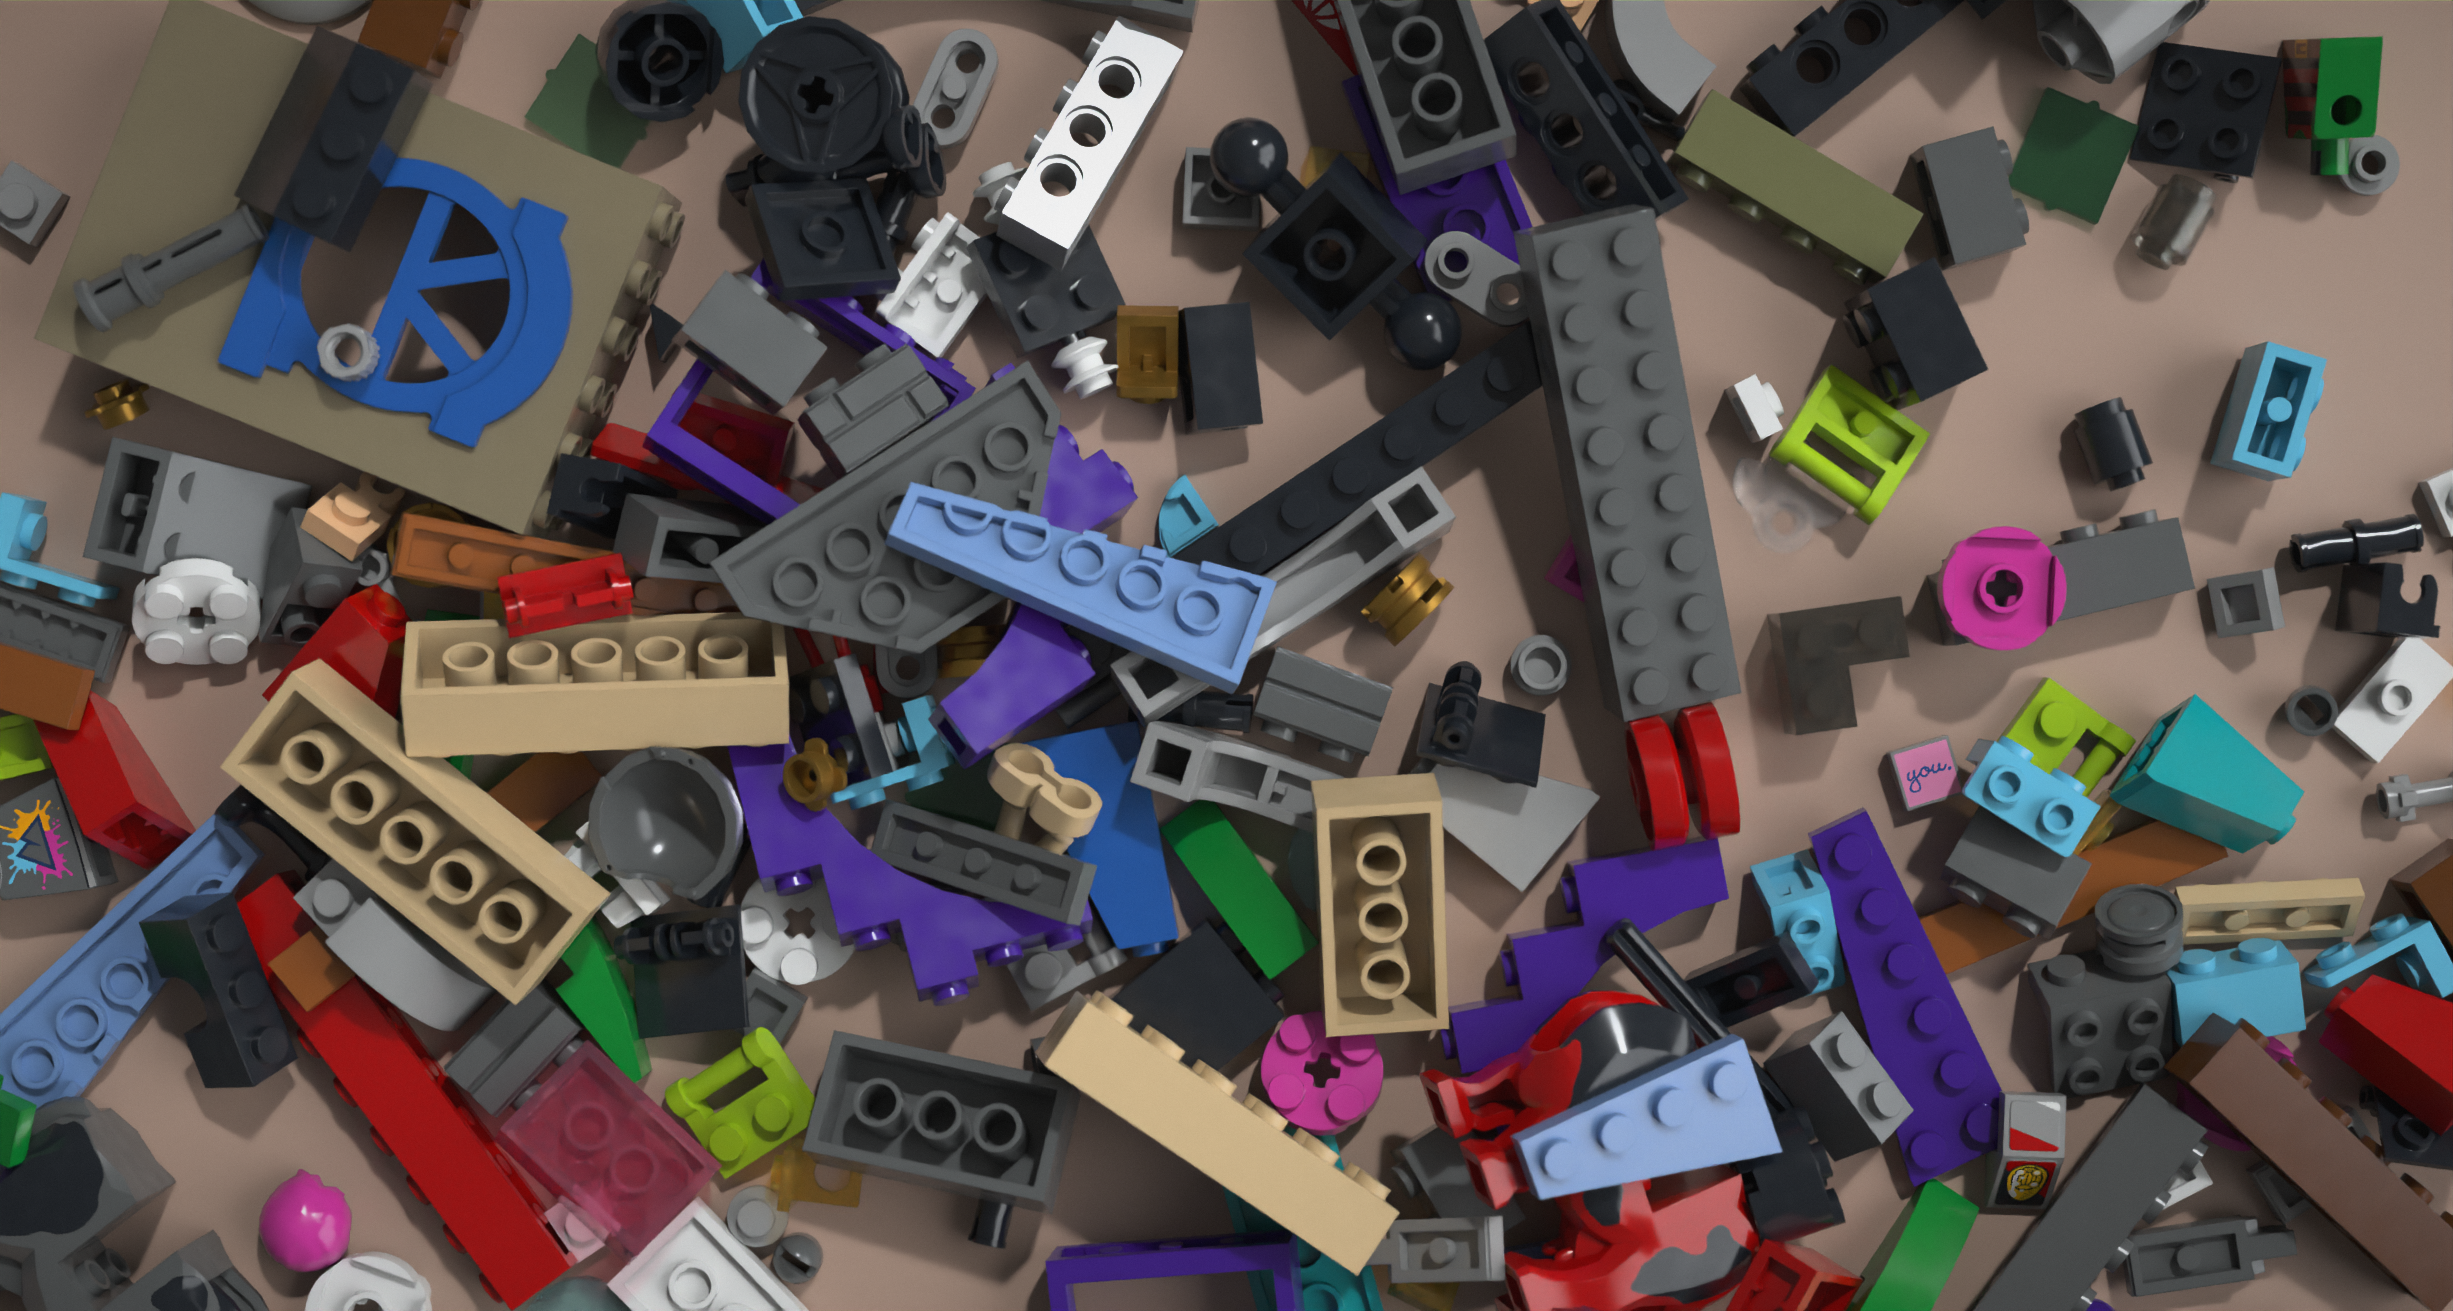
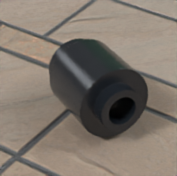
[2074,397,2153,492]

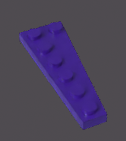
[1808,807,2002,1187]

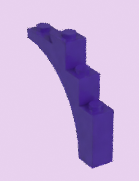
[928,363,1138,770]
[728,734,1093,1006]
[1440,836,1729,1141]

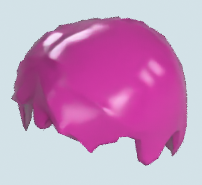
[258,1169,352,1272]

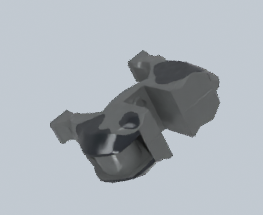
[0,1096,270,1311]

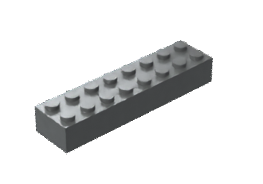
[1513,204,1742,722]

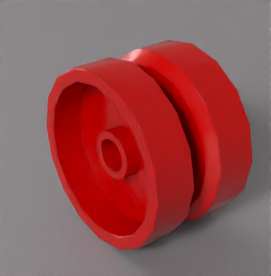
[1624,702,1741,851]

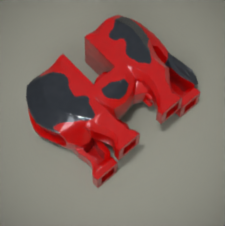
[1419,990,1760,1311]

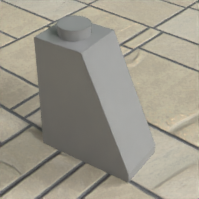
[1409,757,1600,892]

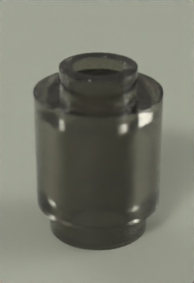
[2131,174,2216,270]

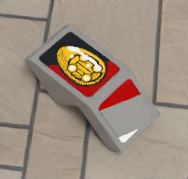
[1984,1091,2067,1209]

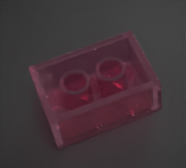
[494,1039,722,1266]

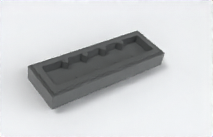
[0,581,130,683]

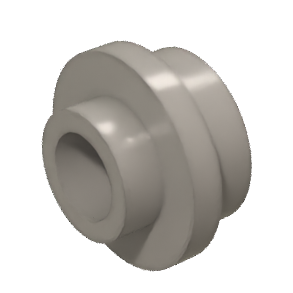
[2338,135,2400,196]

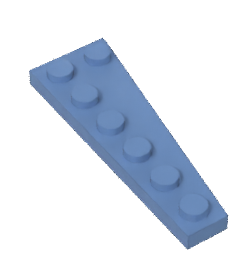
[884,482,1277,694]
[0,814,265,1109]

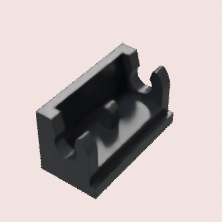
[1178,302,1263,435]
[546,453,679,540]
[2335,562,2440,639]

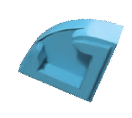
[1158,475,1219,558]

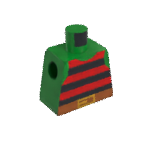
[2282,36,2383,175]

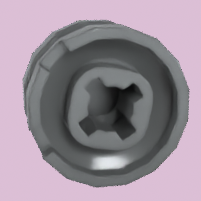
[2095,884,2183,976]

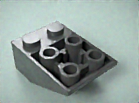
[83,437,313,599]

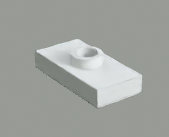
[2332,638,2453,763]

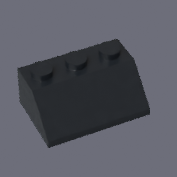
[234,26,433,252]

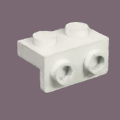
[875,212,988,358]

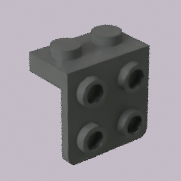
[2027,949,2173,1099]

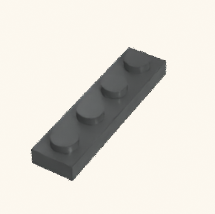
[871,799,1097,926]

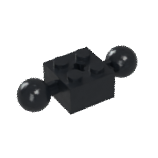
[1210,117,1462,371]

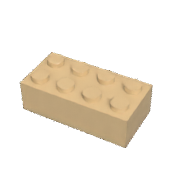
[1311,773,1449,1037]

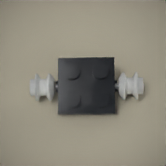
[966,162,1126,399]

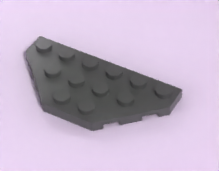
[709,360,1061,654]

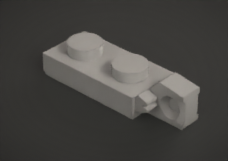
[1365,1216,1505,1283]

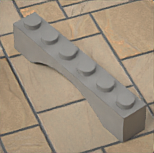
[1110,466,1456,728]

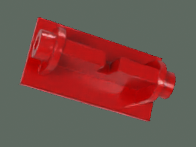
[497,552,633,638]

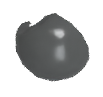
[588,746,743,900]

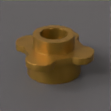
[84,379,150,430]
[783,738,847,812]

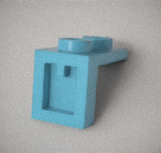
[0,492,120,607]
[830,694,955,810]
[1749,849,1846,996]
[2303,913,2453,998]

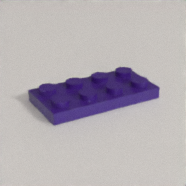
[1341,75,1533,303]

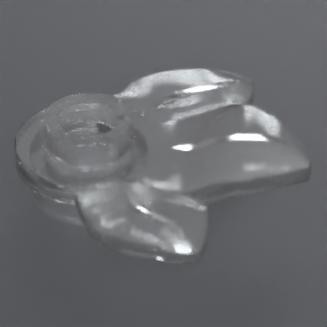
[1732,438,1855,553]

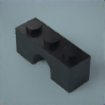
[139,892,298,1088]

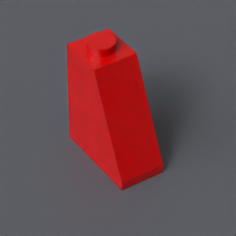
[262,584,413,719]
[33,690,196,871]
[2318,974,2453,1136]

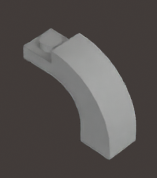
[1604,0,1716,121]
[1130,721,1344,833]
[293,859,498,1031]

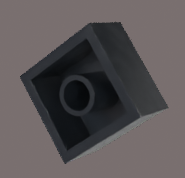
[1843,257,1989,410]

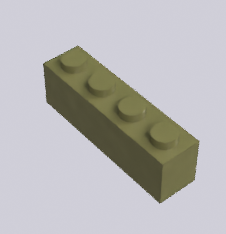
[1667,89,1924,285]

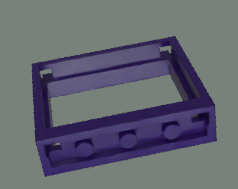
[642,258,976,526]
[1045,1229,1305,1311]

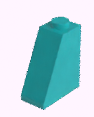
[2109,694,2304,854]

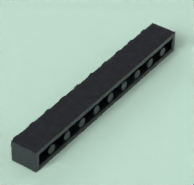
[1064,320,1543,690]

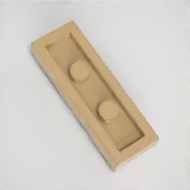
[2174,878,2365,945]

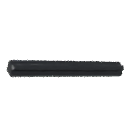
[1603,918,1795,1115]

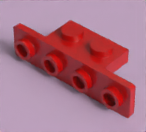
[590,386,824,507]

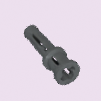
[73,204,269,333]

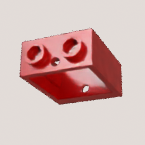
[1725,1239,1863,1311]

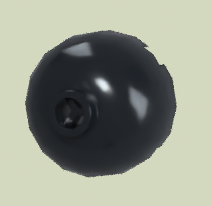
[595,0,724,122]

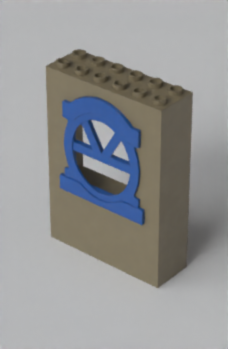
[34,0,685,539]

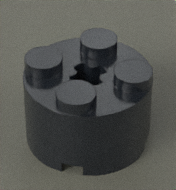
[1728,1105,1846,1247]

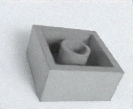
[1183,147,1260,231]

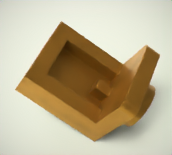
[1116,305,1179,404]

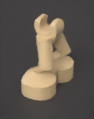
[987,743,1102,854]

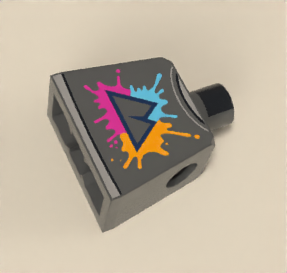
[0,777,119,901]

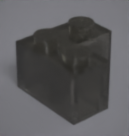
[1767,596,1910,735]

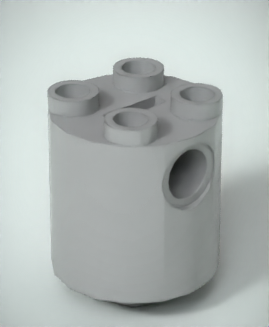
[2032,0,2210,84]

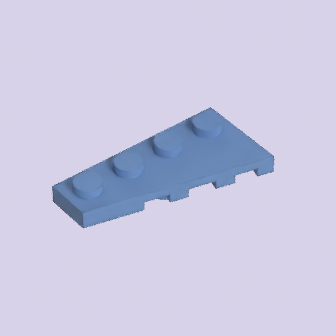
[1511,1034,1782,1200]

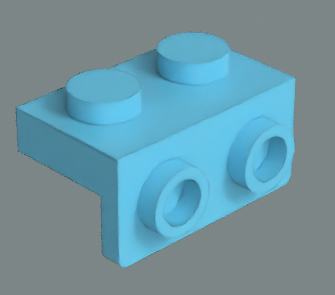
[1962,736,2101,857]

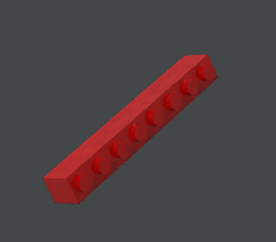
[237,869,578,1311]

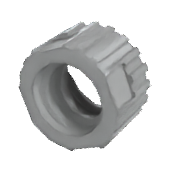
[316,323,380,382]

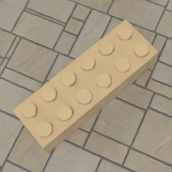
[401,612,789,758]
[220,658,611,1005]
[1035,990,1400,1276]

